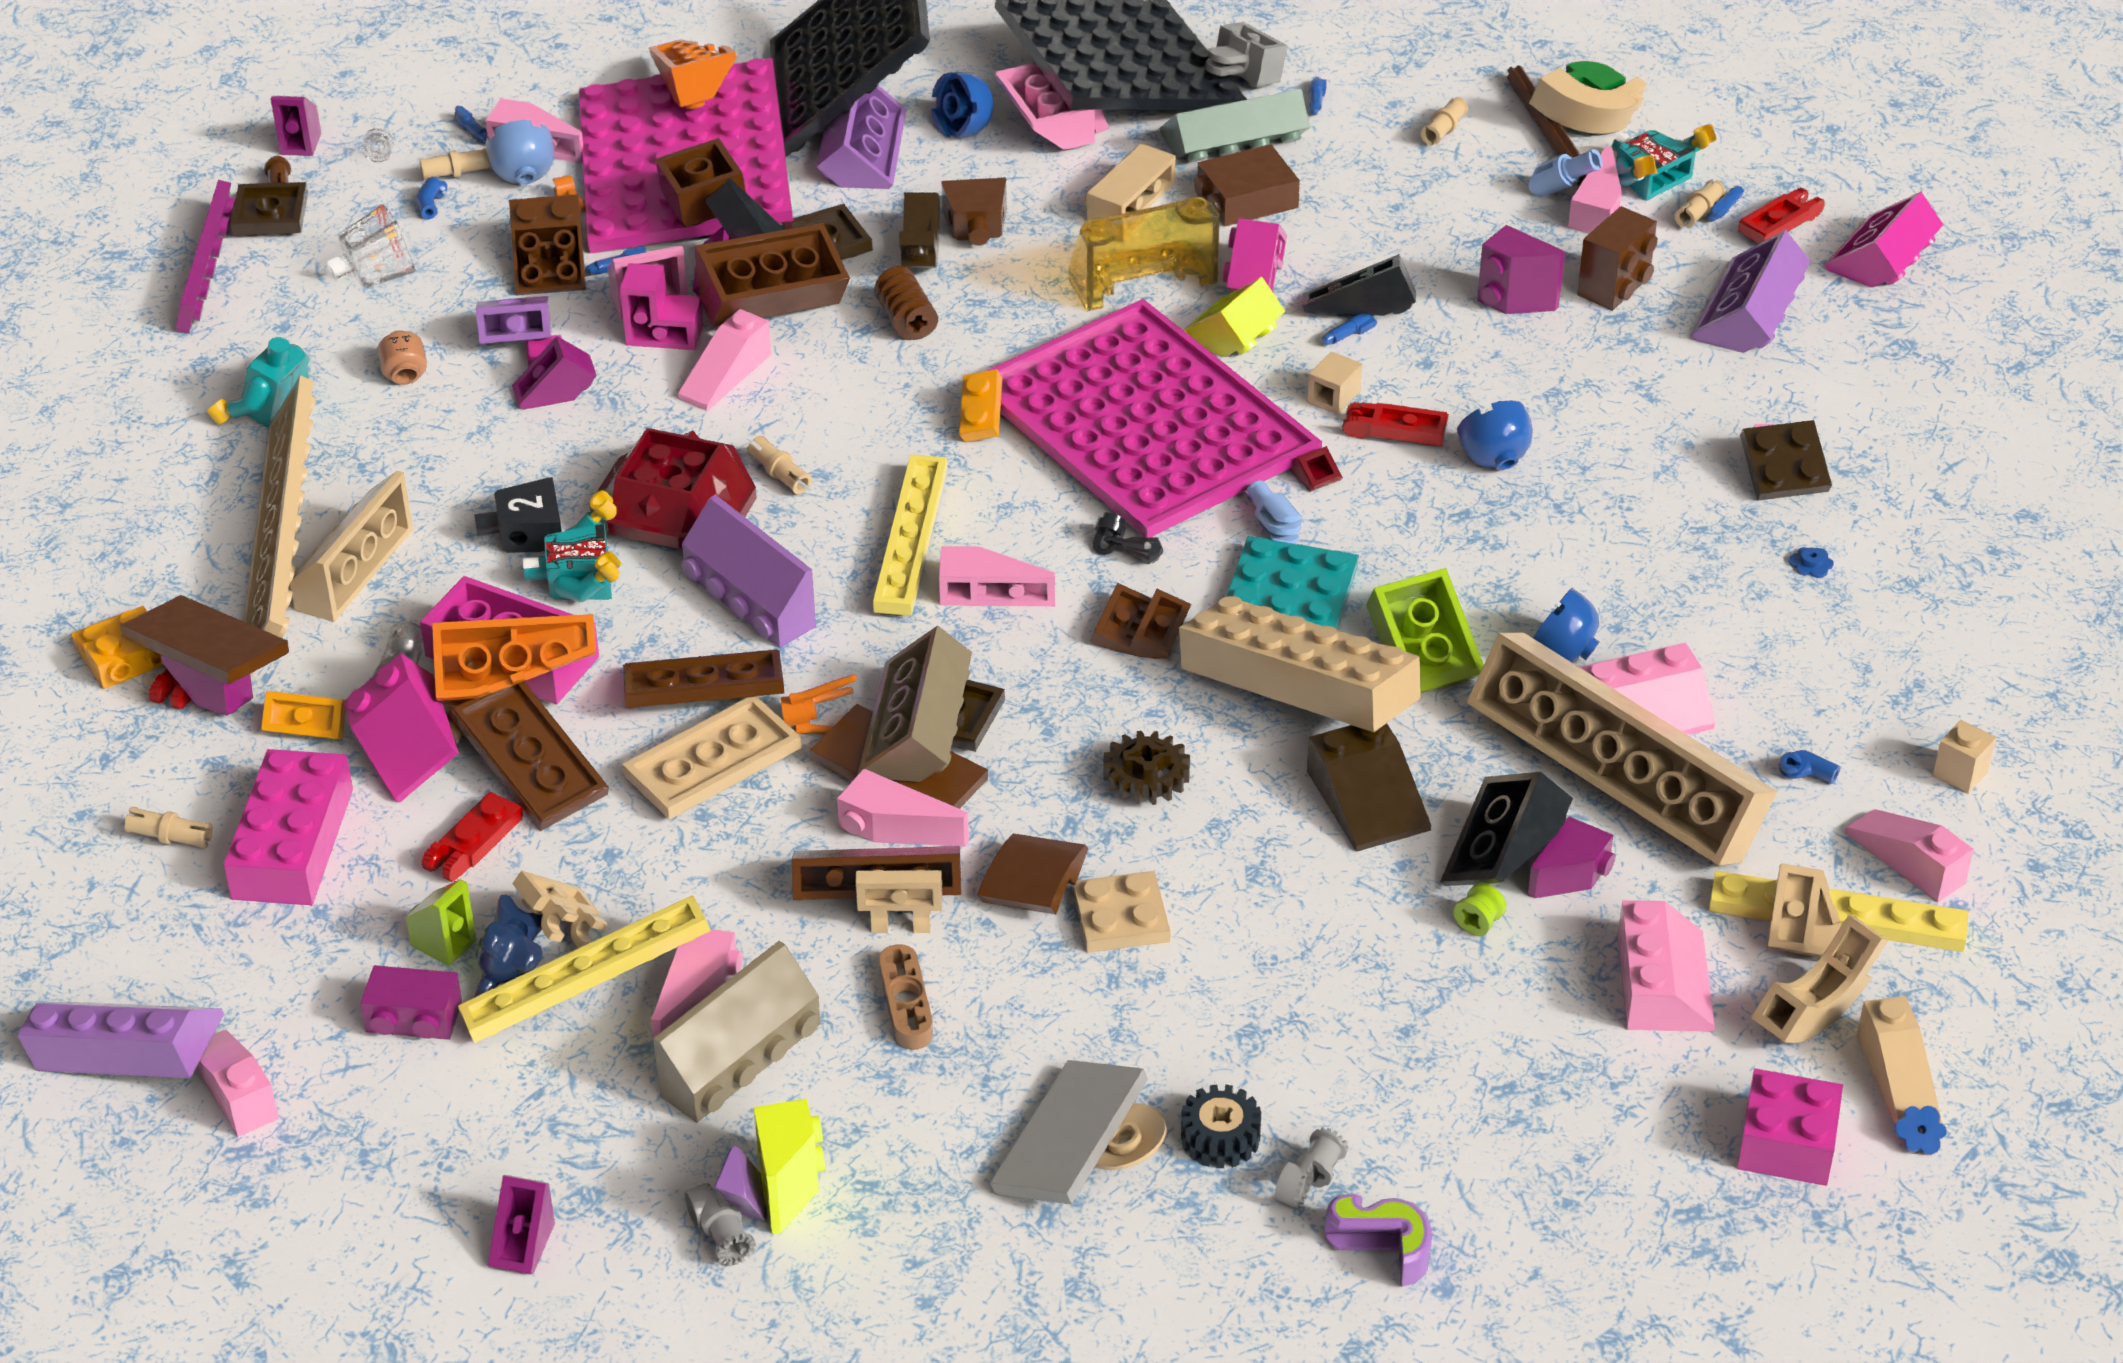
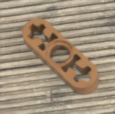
[879,944,933,1050]

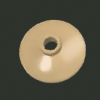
[1095,1103,1167,1170]

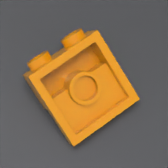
[71,606,164,689]

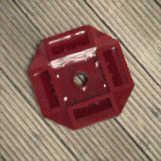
[589,428,757,549]

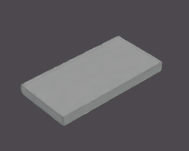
[990,1060,1148,1205]

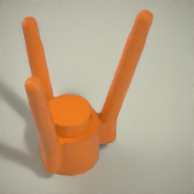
[781,674,857,735]

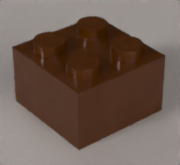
[655,138,746,228]
[1577,206,1658,311]

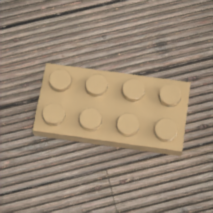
[622,696,802,820]

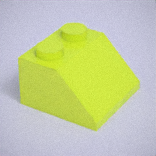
[1183,277,1285,357]
[753,1099,825,1234]

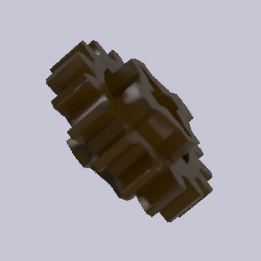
[1103,730,1190,805]

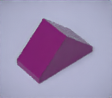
[488,1174,555,1274]

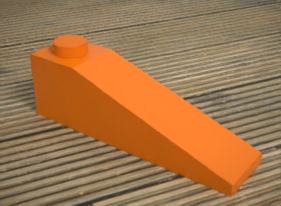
[648,39,737,109]
[432,614,596,701]

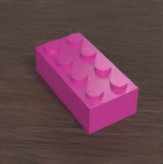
[420,576,599,705]
[224,749,353,906]

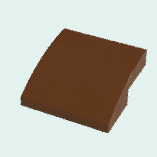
[1090,583,1192,659]
[977,833,1089,915]

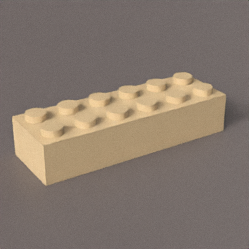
[1179,596,1421,732]

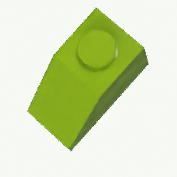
[406,879,477,966]

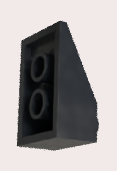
[1440,772,1573,886]

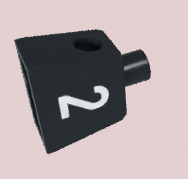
[474,477,562,553]

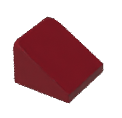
[1290,446,1343,492]

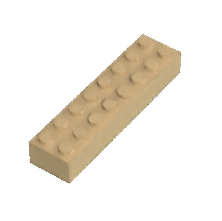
[1466,632,1778,866]

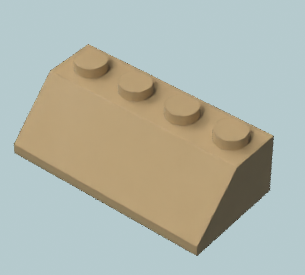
[289,471,413,622]

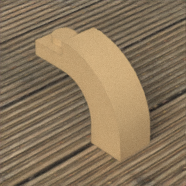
[1529,67,1647,134]
[1751,915,1888,1043]

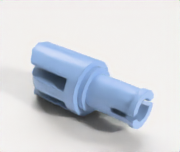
[1529,149,1602,197]
[1246,480,1302,544]

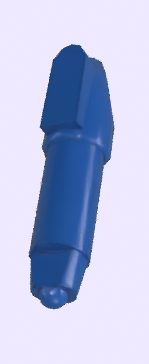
[1308,76,1327,115]
[454,106,488,143]
[1707,185,1744,222]
[585,246,646,275]
[1322,314,1378,346]

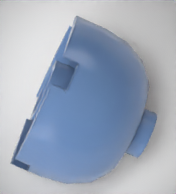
[486,120,554,185]

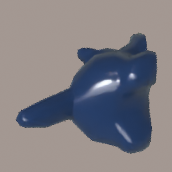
[474,895,543,998]

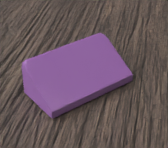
[714,1146,767,1222]

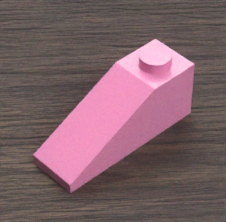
[486,98,583,163]
[1568,146,1622,233]
[678,309,771,411]
[939,546,1055,606]
[837,769,969,846]
[1845,809,1974,902]
[651,929,742,1038]
[196,1029,279,1137]

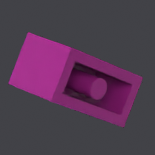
[360,965,462,1040]

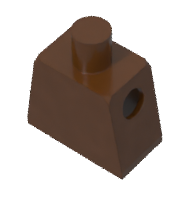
[941,177,1007,246]

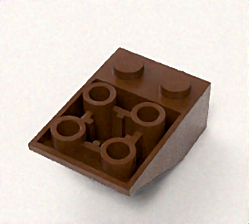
[509,194,586,296]

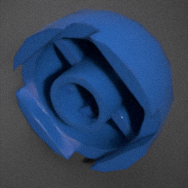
[931,72,994,138]
[1457,400,1533,470]
[1533,588,1600,663]

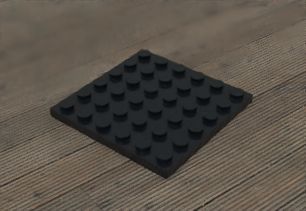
[770,0,930,157]
[994,0,1248,111]

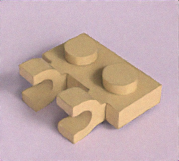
[512,870,608,948]
[856,870,942,933]

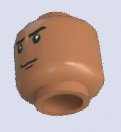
[377,330,427,385]

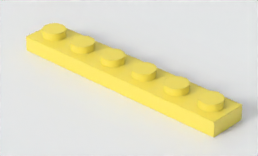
[873,454,947,616]
[1709,870,1968,952]
[458,895,711,1043]

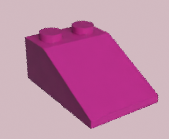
[343,653,458,802]

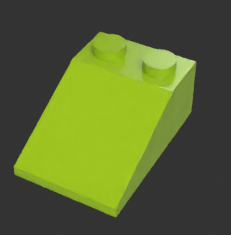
[1366,568,1484,694]

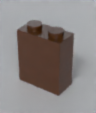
[1194,144,1300,227]

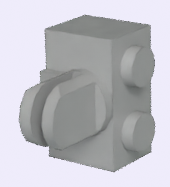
[1205,22,1288,88]

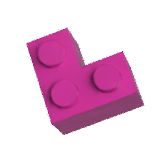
[1223,218,1287,292]
[620,263,704,350]

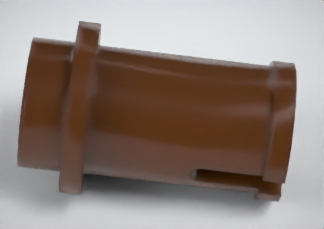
[264,156,291,183]

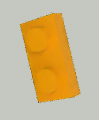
[959,369,1002,442]
[261,691,346,740]

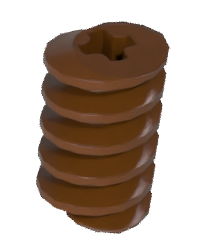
[874,265,938,340]

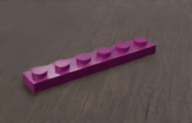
[175,179,235,334]

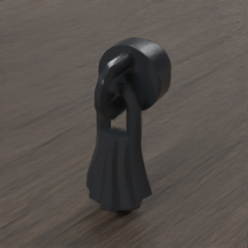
[1093,512,1163,564]

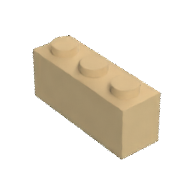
[1085,143,1175,234]

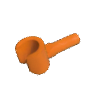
[553,175,586,212]

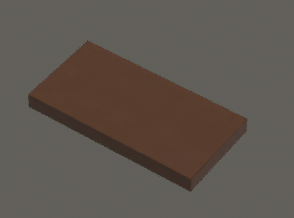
[121,595,289,685]
[623,649,785,708]
[450,681,609,831]
[810,704,988,809]

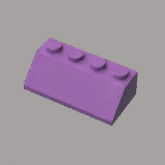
[817,85,907,189]
[1691,230,1810,353]
[682,494,816,648]
[17,1002,224,1078]

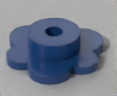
[1789,547,1834,578]
[1894,1106,1947,1155]

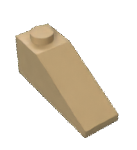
[1857,996,1942,1132]

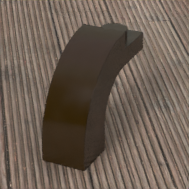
[899,192,940,268]

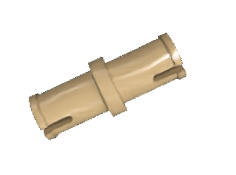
[1421,97,1468,145]
[419,148,490,180]
[1675,179,1725,228]
[747,435,812,495]
[125,807,213,849]

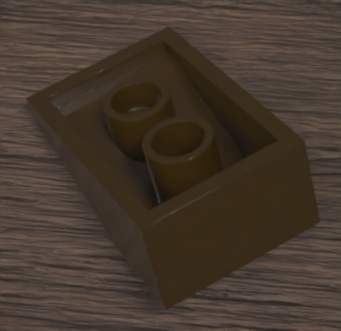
[1307,723,1431,852]

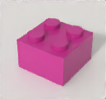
[1737,1068,1843,1186]

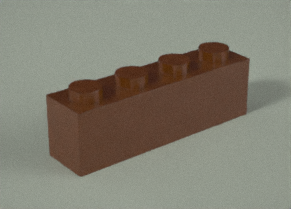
[792,846,961,900]

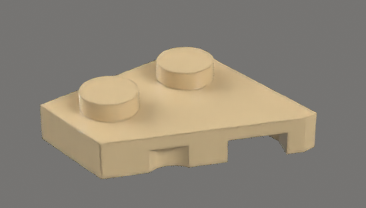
[1767,863,1840,957]

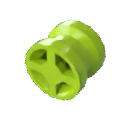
[1453,882,1507,936]

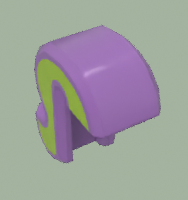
[1325,1194,1432,1287]

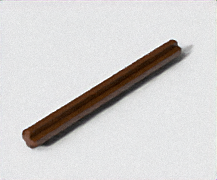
[1507,65,1587,186]

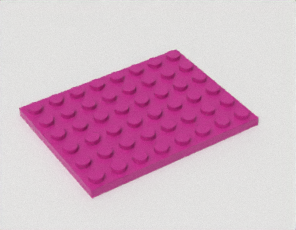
[579,58,794,254]
[986,299,1322,538]

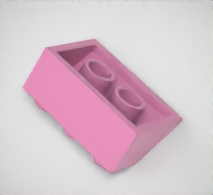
[995,63,1095,150]
[1580,642,1715,735]
[1617,900,1715,1032]

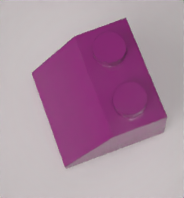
[1477,225,1565,314]

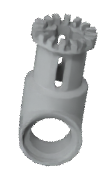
[1275,1127,1349,1209]
[684,1182,756,1266]

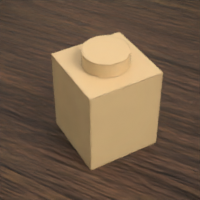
[1307,351,1362,415]
[1933,720,1996,794]

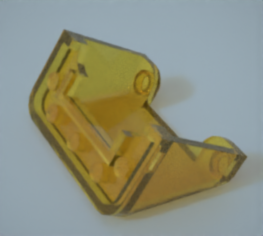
[1068,197,1220,312]

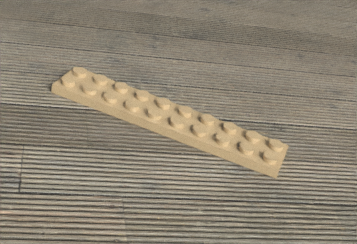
[243,375,316,675]

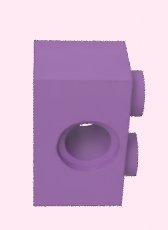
[476,296,552,344]

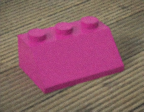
[1824,191,1944,288]

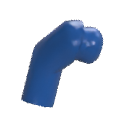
[415,177,448,219]
[1779,750,1841,784]

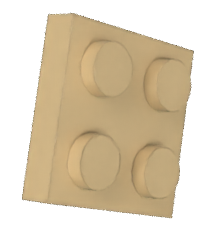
[1073,871,1170,953]

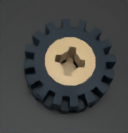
[1181,1084,1261,1169]

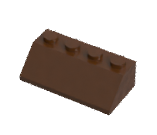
[694,223,850,327]

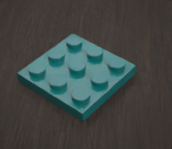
[1226,536,1359,631]

